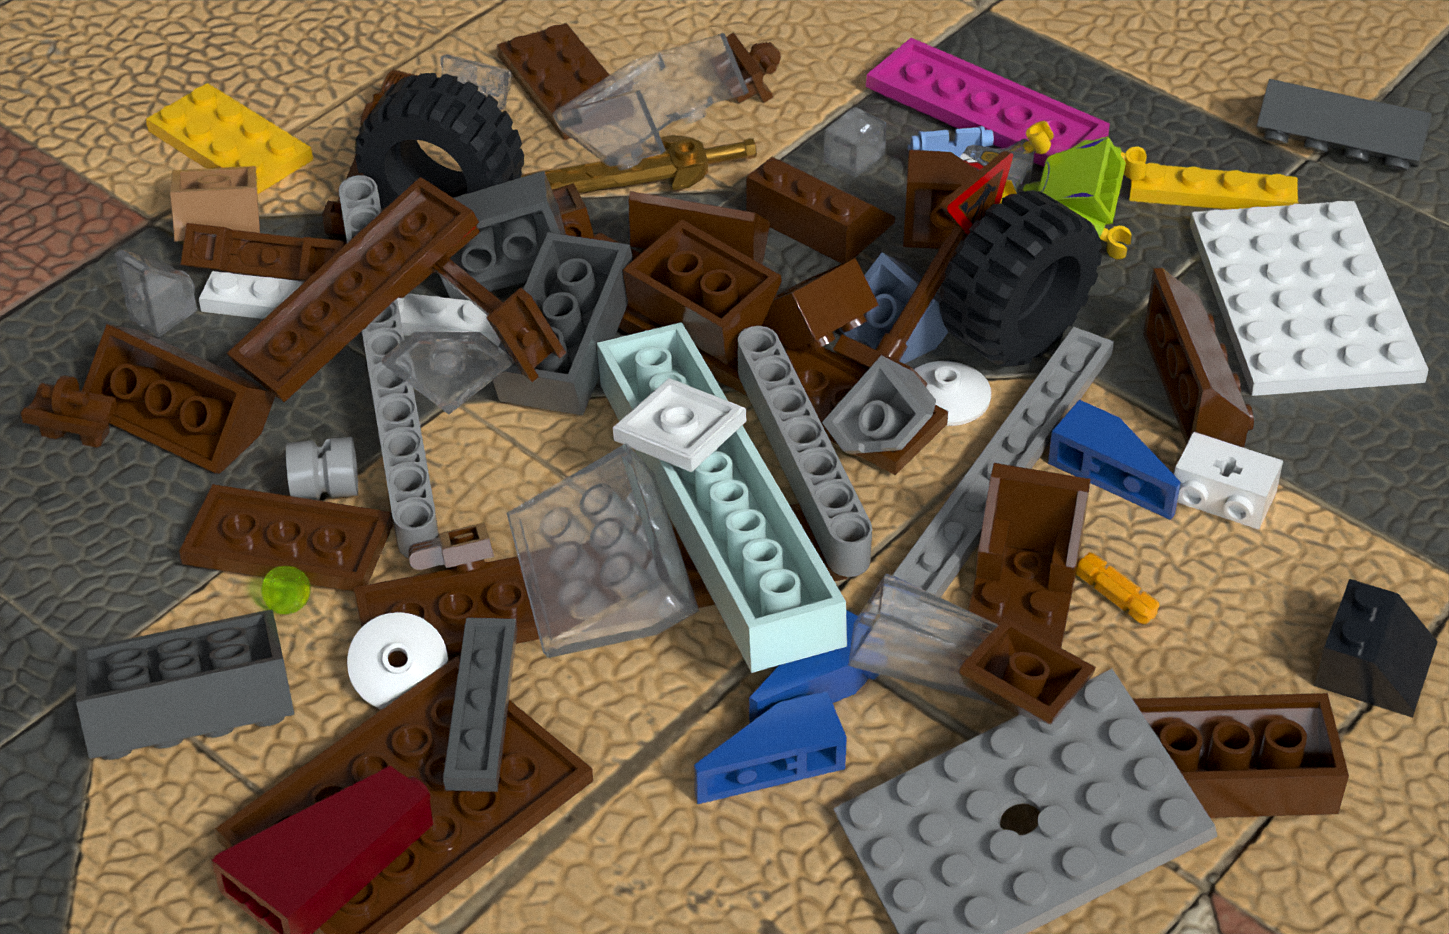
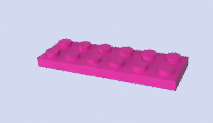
[866,38,1110,167]

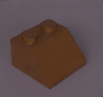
[903,150,978,249]
[762,258,879,351]

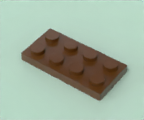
[497,23,635,140]
[179,484,393,592]

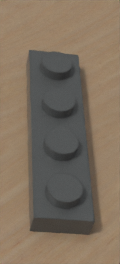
[443,618,517,792]

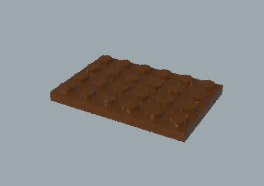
[215,656,593,934]

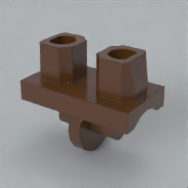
[711,32,781,104]
[21,375,118,448]

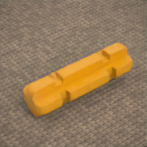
[1076,552,1160,625]

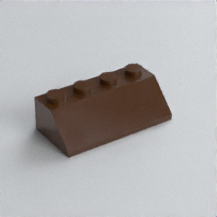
[1143,268,1254,448]
[82,324,275,474]
[1133,693,1349,818]

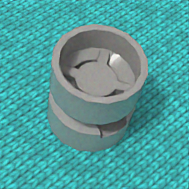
[286,437,358,500]

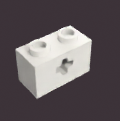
[1174,432,1283,529]

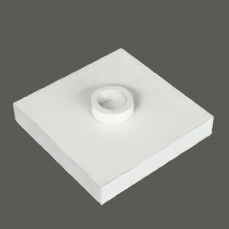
[613,378,747,472]

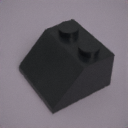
[1314,579,1438,718]

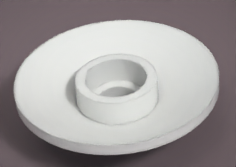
[914,361,991,426]
[347,612,448,710]

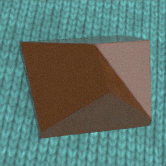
[959,617,1096,725]

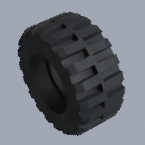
[354,73,524,209]
[939,190,1102,367]

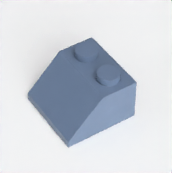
[838,252,948,363]

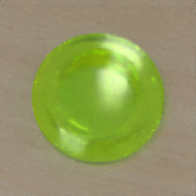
[261,566,311,614]

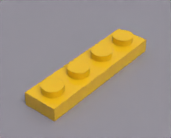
[1129,163,1298,210]

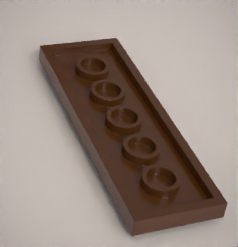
[227,177,479,402]

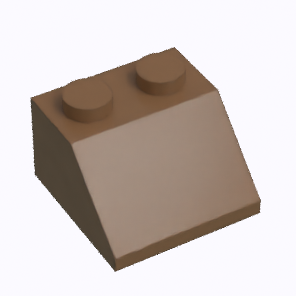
[170,166,260,241]

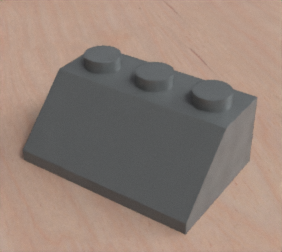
[440,171,566,300]

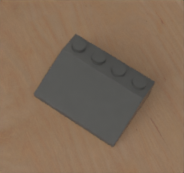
[76,609,295,760]

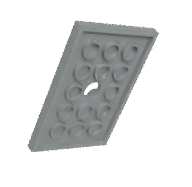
[833,669,1218,934]

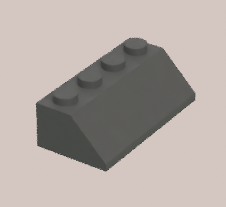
[1257,79,1432,171]

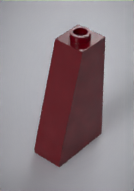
[211,766,433,934]

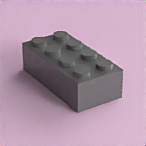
[489,232,633,416]

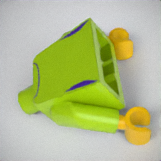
[1023,136,1147,259]

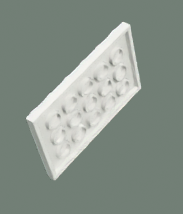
[1190,201,1429,396]

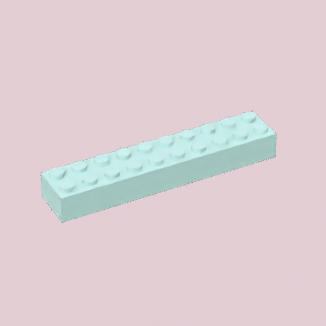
[597,322,847,673]

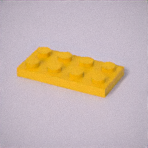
[146,83,313,194]

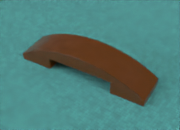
[181,223,347,282]

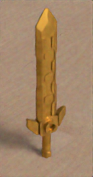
[521,135,757,193]

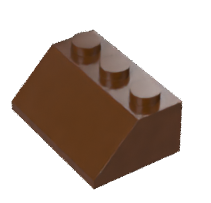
[746,157,895,264]
[628,191,771,265]
[623,219,782,365]

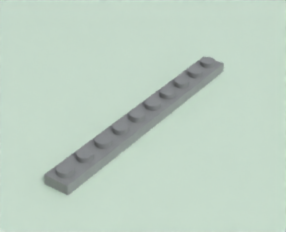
[865,327,1114,643]

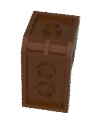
[958,463,1091,662]

